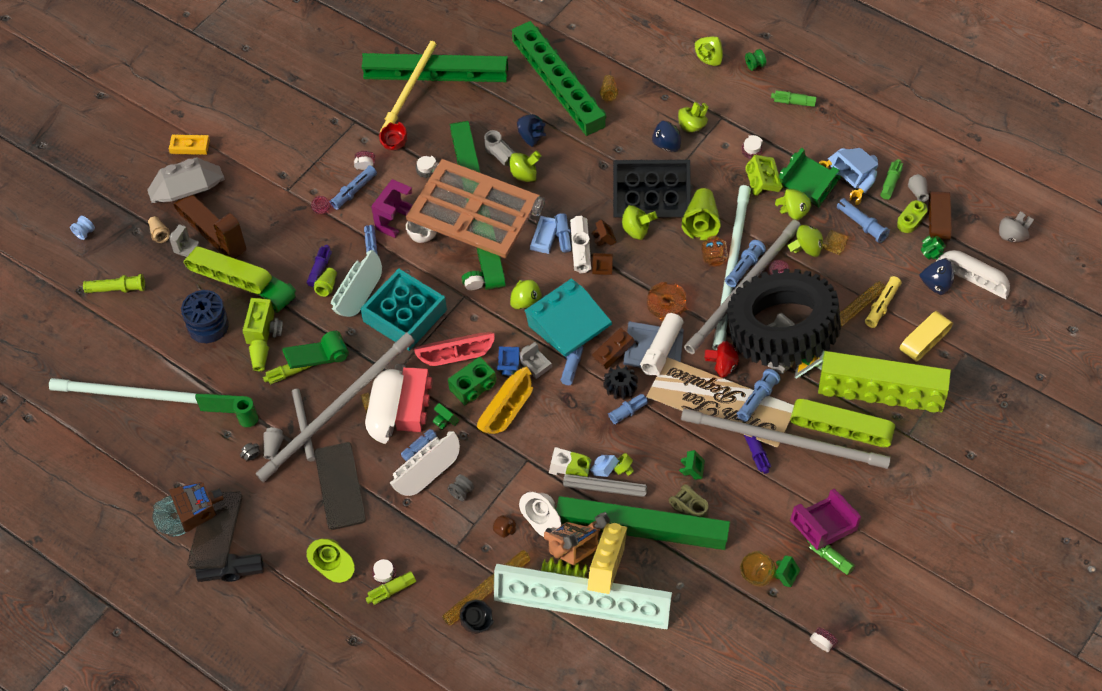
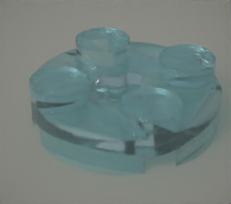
[152,496,187,537]

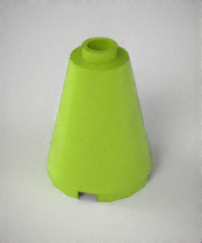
[682,188,721,240]

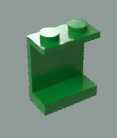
[779,148,841,208]

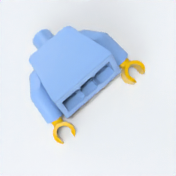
[819,148,878,205]

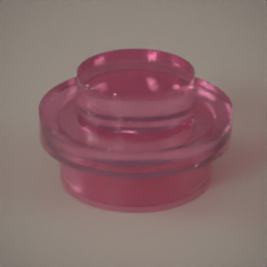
[311,196,331,214]
[769,260,789,275]

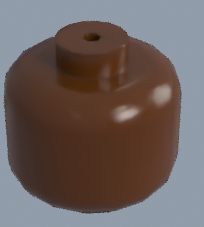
[493,515,516,538]

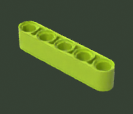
[184,246,272,294]
[790,399,895,447]

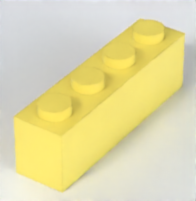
[587,523,627,594]

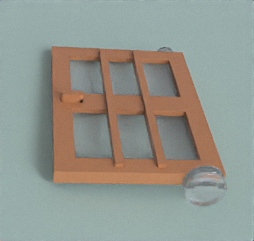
[406,159,545,258]

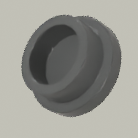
[269,318,283,338]
[240,443,260,462]

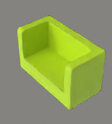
[243,298,274,345]

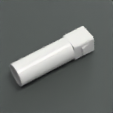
[640,313,684,375]

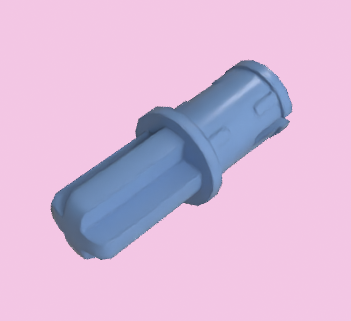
[554,214,572,253]
[608,394,648,425]

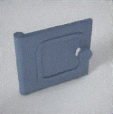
[623,321,684,368]

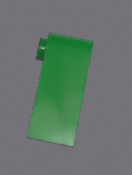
[258,276,296,313]
[282,331,349,369]
[195,394,259,428]

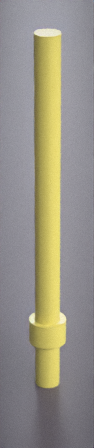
[380,41,437,132]

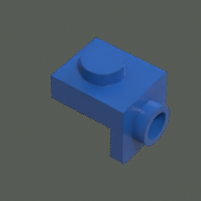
[497,347,520,376]

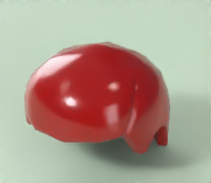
[379,122,408,150]

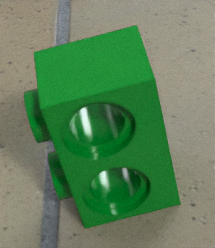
[448,357,496,406]

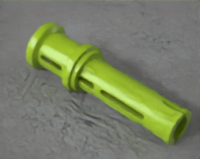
[83,274,145,293]

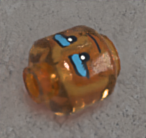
[701,236,728,267]

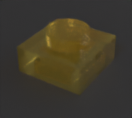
[822,230,848,255]

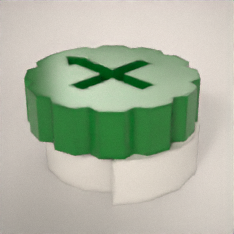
[461,271,485,290]

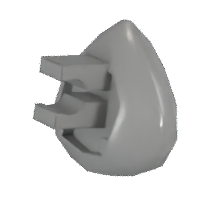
[999,211,1034,242]

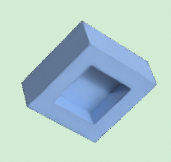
[590,455,619,477]

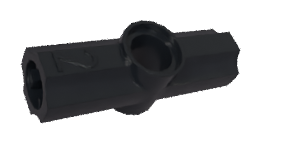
[195,553,264,582]

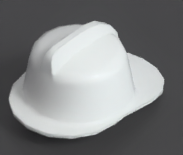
[519,492,561,537]

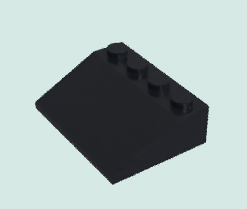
[613,160,691,218]

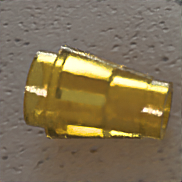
[600,75,618,101]

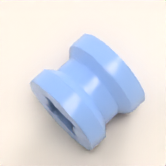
[70,216,95,240]

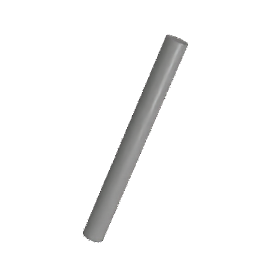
[292,389,315,462]

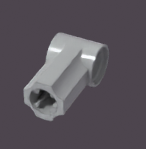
[484,130,515,167]

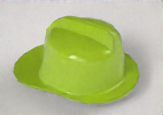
[307,539,355,583]

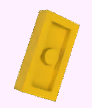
[169,135,210,155]

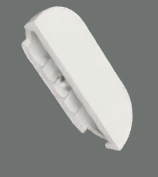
[936,250,1010,299]
[365,369,404,444]
[390,432,460,496]

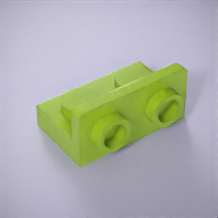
[746,155,783,196]

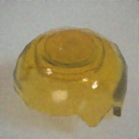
[740,551,776,587]

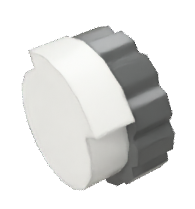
[416,156,437,178]

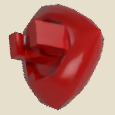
[704,340,739,378]

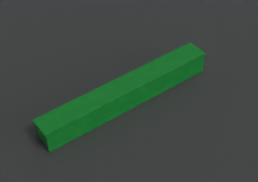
[361,53,509,82]
[556,496,730,550]

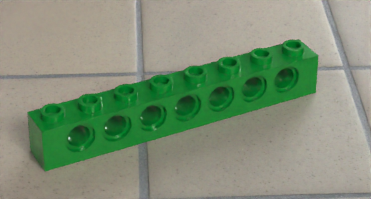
[512,21,607,136]

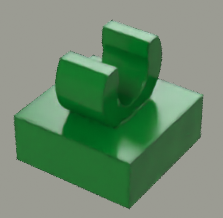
[433,403,460,430]
[679,450,705,480]
[771,555,800,587]

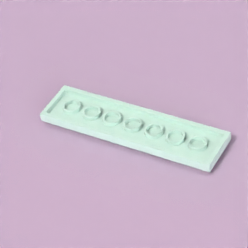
[494,564,672,629]

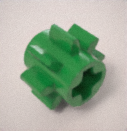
[921,235,946,260]

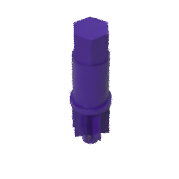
[306,245,332,288]
[744,435,771,474]

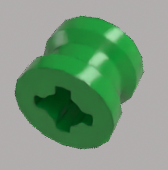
[745,49,766,71]

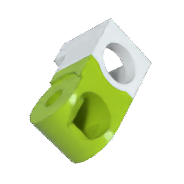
[549,447,591,477]

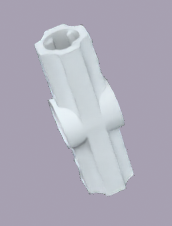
[570,216,591,273]

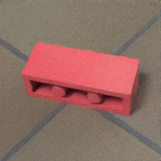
[395,367,432,432]

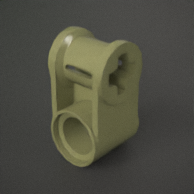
[669,484,709,518]

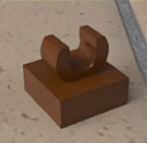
[591,219,617,246]
[592,253,613,275]

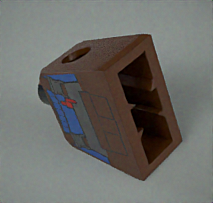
[169,482,224,533]

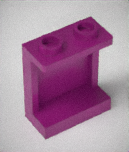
[790,489,861,550]

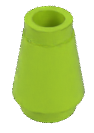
[314,268,337,297]
[249,340,269,371]

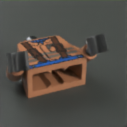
[544,512,610,565]

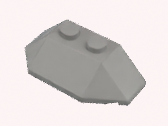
[147,157,225,203]

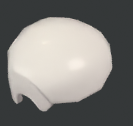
[406,221,437,243]

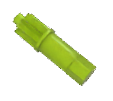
[263,364,311,385]
[365,571,416,605]

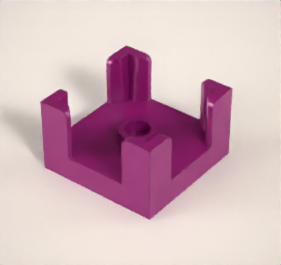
[371,179,413,238]

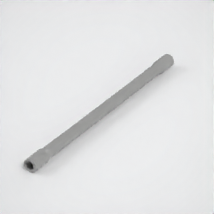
[684,220,801,354]
[255,332,414,483]
[681,408,890,469]

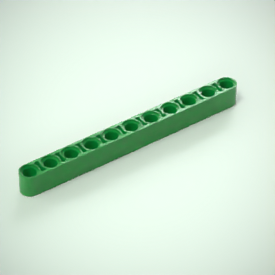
[450,121,506,290]

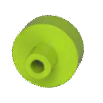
[613,453,634,475]

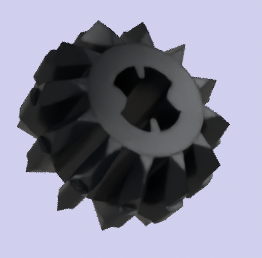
[603,365,638,400]

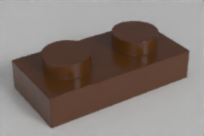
[592,328,636,369]

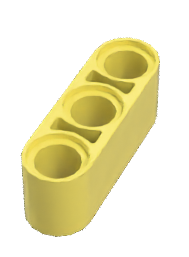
[900,311,953,362]

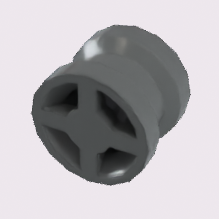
[447,474,474,501]

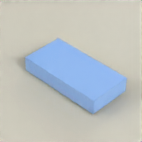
[530,216,557,254]

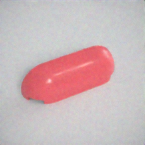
[414,332,494,366]

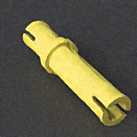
[865,276,902,328]

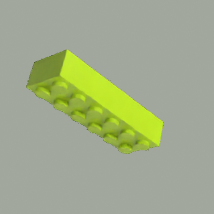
[818,351,951,412]

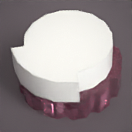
[742,135,763,159]
[354,151,375,170]
[372,559,396,584]
[810,627,839,652]

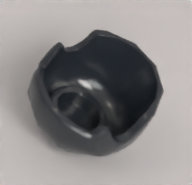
[459,599,494,634]

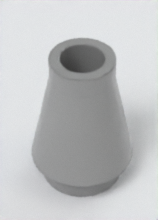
[908,174,929,202]
[263,427,284,460]

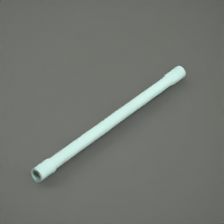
[712,185,751,350]
[49,378,198,404]

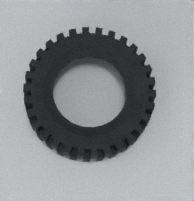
[727,269,841,367]

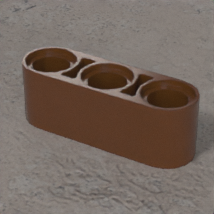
[928,191,951,241]

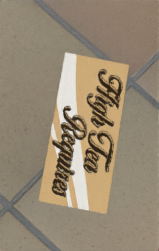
[646,357,794,447]

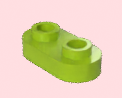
[897,200,928,233]

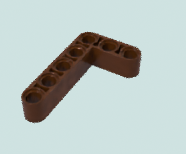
[173,195,247,259]

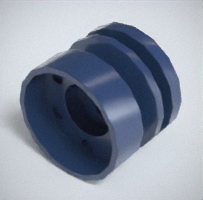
[181,290,229,344]

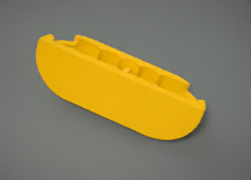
[477,367,533,434]

